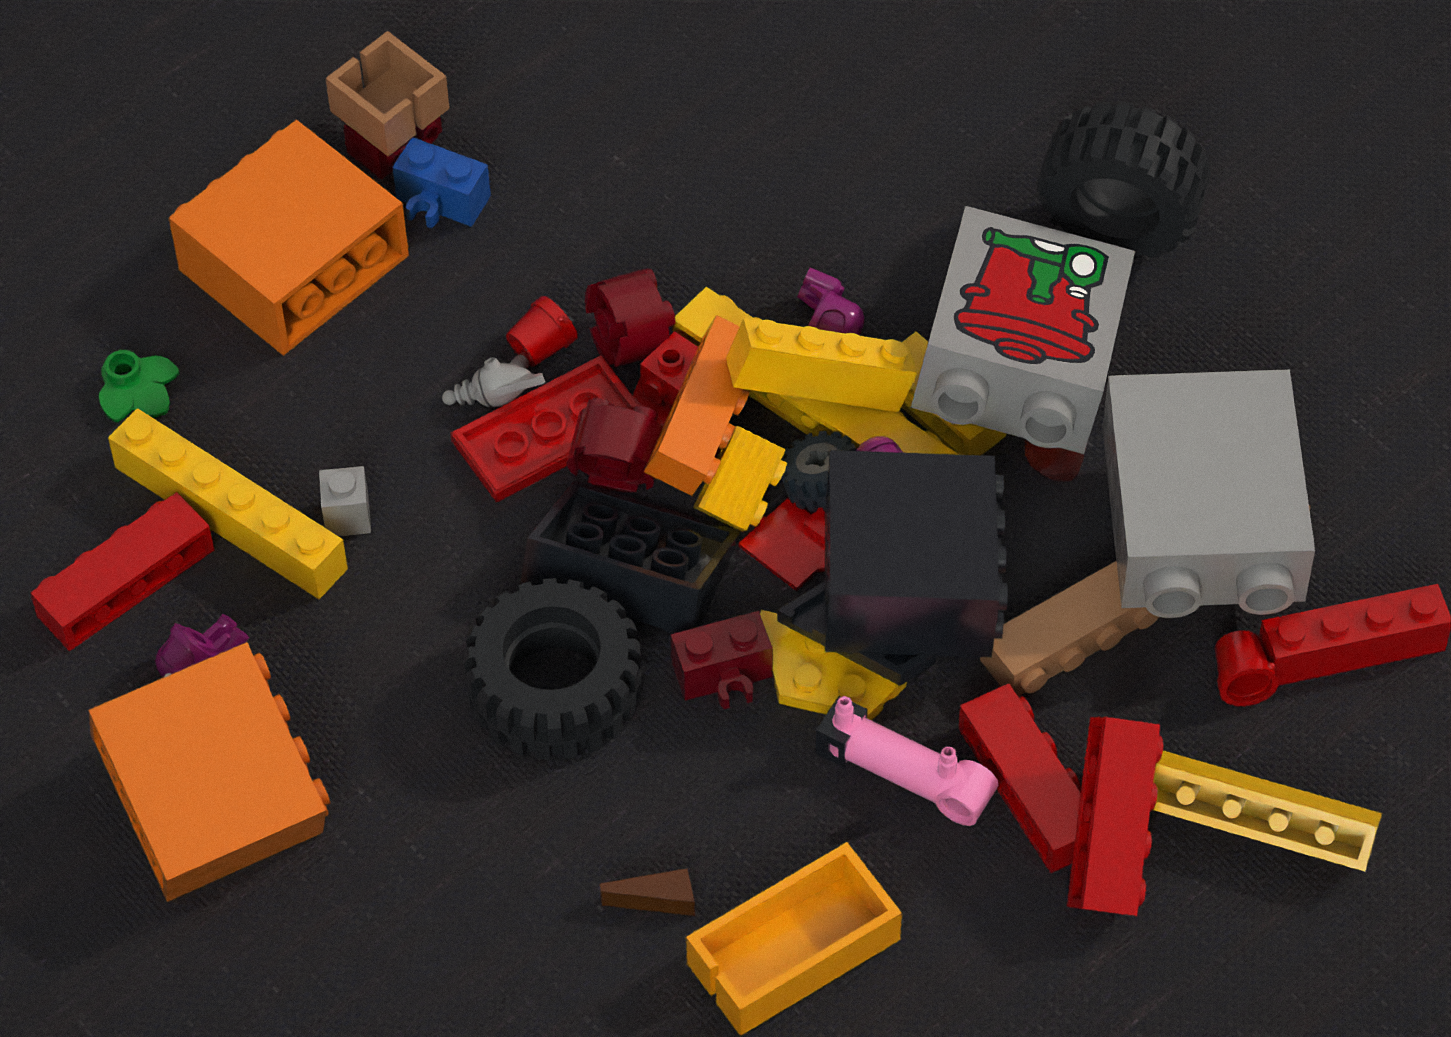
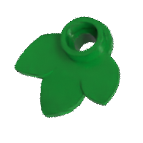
[99,350,180,422]

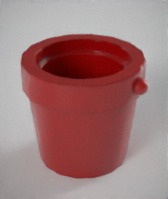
[506,296,578,367]
[1215,630,1279,706]

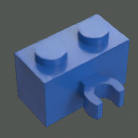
[392,138,491,228]

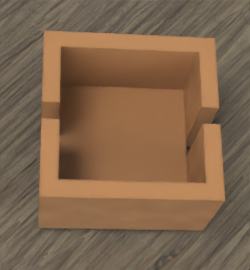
[325,31,450,156]

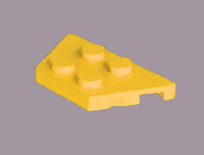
[760,610,907,720]

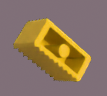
[693,426,787,531]

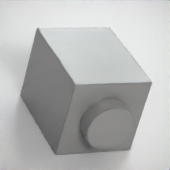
[319,466,371,536]

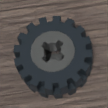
[781,431,856,512]

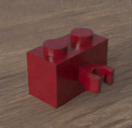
[670,611,773,710]

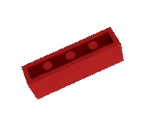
[30,492,214,651]
[1259,584,1451,686]
[958,683,1081,873]
[1067,717,1163,916]

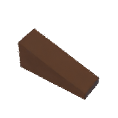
[599,868,695,916]

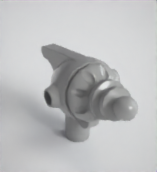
[442,355,545,407]

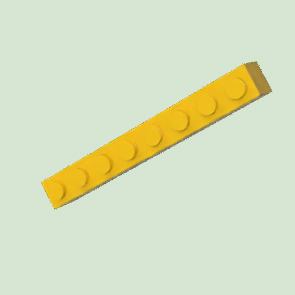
[673,287,965,455]

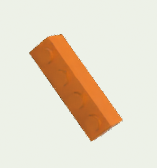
[644,315,750,496]

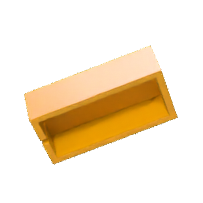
[686,842,902,1036]

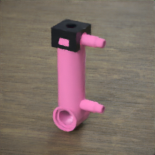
[816,696,999,826]

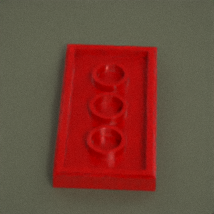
[451,355,640,503]

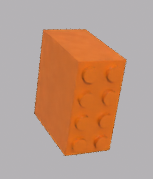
[168,119,409,356]
[88,642,330,902]

